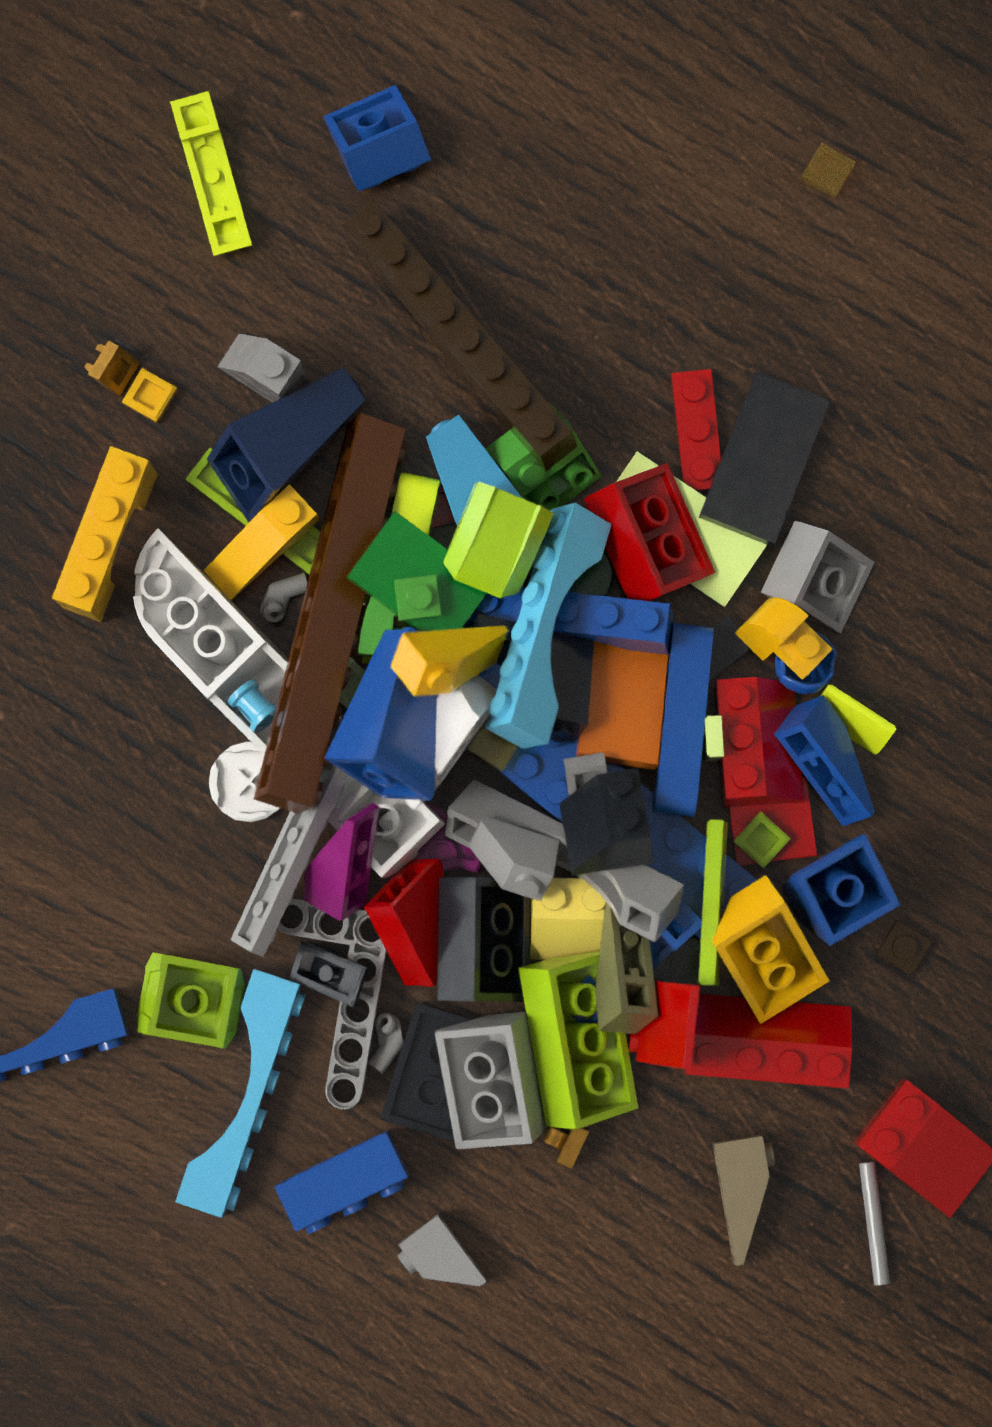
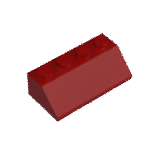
[683,994,852,1089]

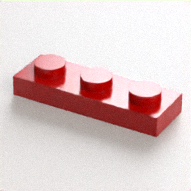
[671,369,721,492]

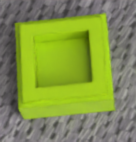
[733,811,791,869]

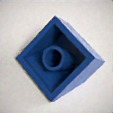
[323,85,431,192]

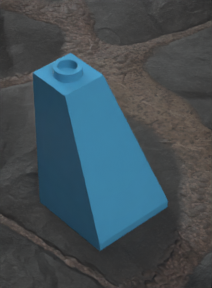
[426,414,523,526]

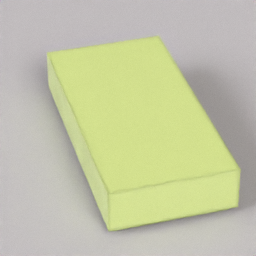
[701,716,724,762]

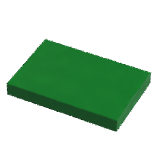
[346,511,487,632]

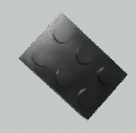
[437,877,530,1002]

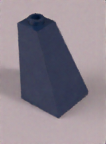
[207,367,365,523]

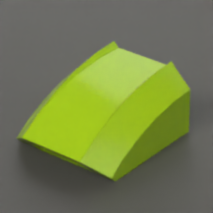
[443,482,554,598]
[136,952,245,1049]

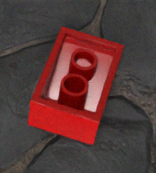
[629,981,700,1069]
[853,1079,992,1218]

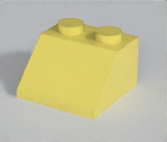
[529,878,606,960]

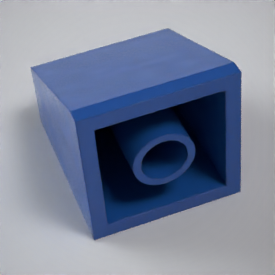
[782,834,900,946]

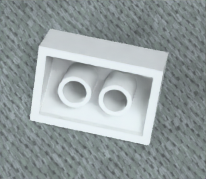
[405,675,497,810]

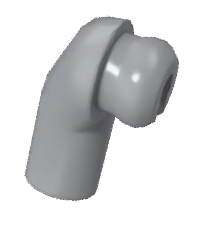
[260,573,307,623]
[368,1012,404,1075]

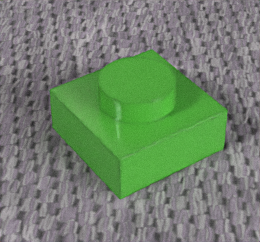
[394,575,441,621]

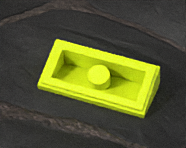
[820,684,896,754]

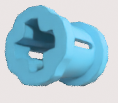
[227,679,277,733]

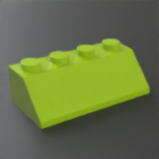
[519,951,638,1130]

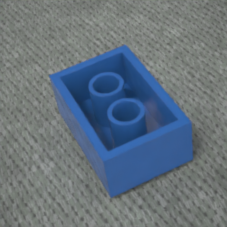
[275,1130,410,1234]

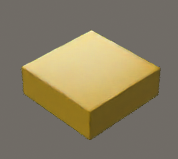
[122,368,178,424]

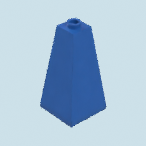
[325,627,437,801]

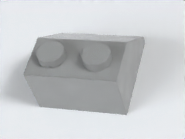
[761,521,875,634]

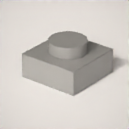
[563,752,607,796]

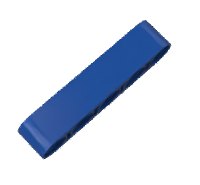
[653,622,714,817]

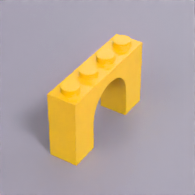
[52,446,158,622]

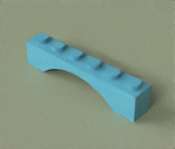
[486,503,611,749]
[175,969,306,1218]

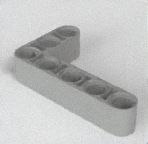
[277,899,387,1109]

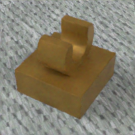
[85,340,140,396]
[544,1127,589,1169]

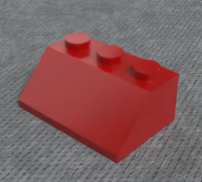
[583,463,716,601]
[714,677,804,808]

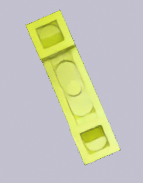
[170,91,252,256]

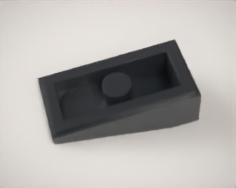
[289,941,368,1007]

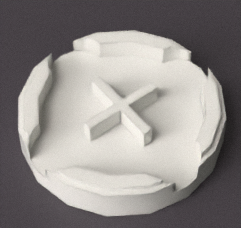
[209,742,280,823]

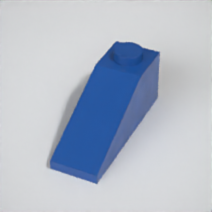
[774,695,875,826]

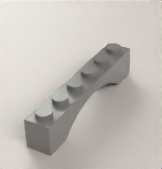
[445,780,684,942]

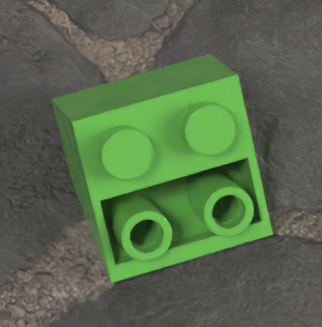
[485,402,602,510]

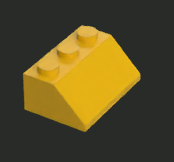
[712,875,829,1024]

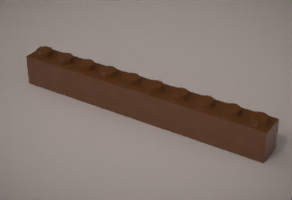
[253,413,406,814]

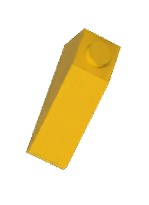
[204,484,320,600]
[391,626,508,696]

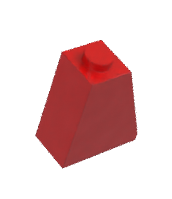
[364,859,444,987]

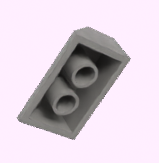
[435,1012,547,1149]

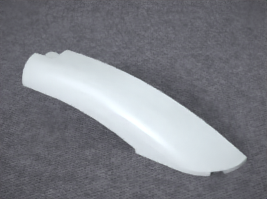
[133,528,445,878]

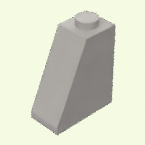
[218,334,306,403]

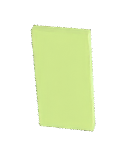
[616,451,767,607]

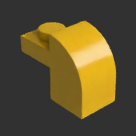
[735,597,832,680]

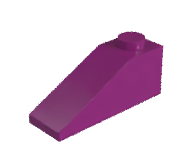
[303,803,379,921]

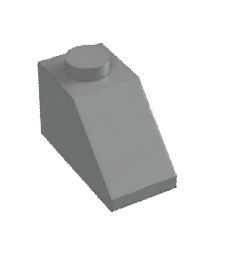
[469,815,560,901]
[397,1213,487,1286]

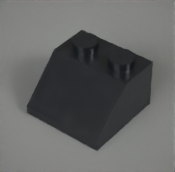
[559,768,653,876]

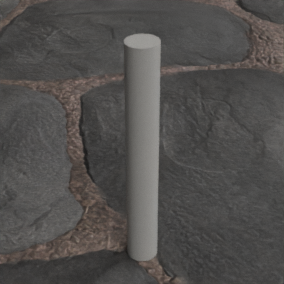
[859,1161,890,1285]

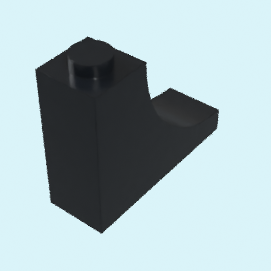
[470,613,594,743]

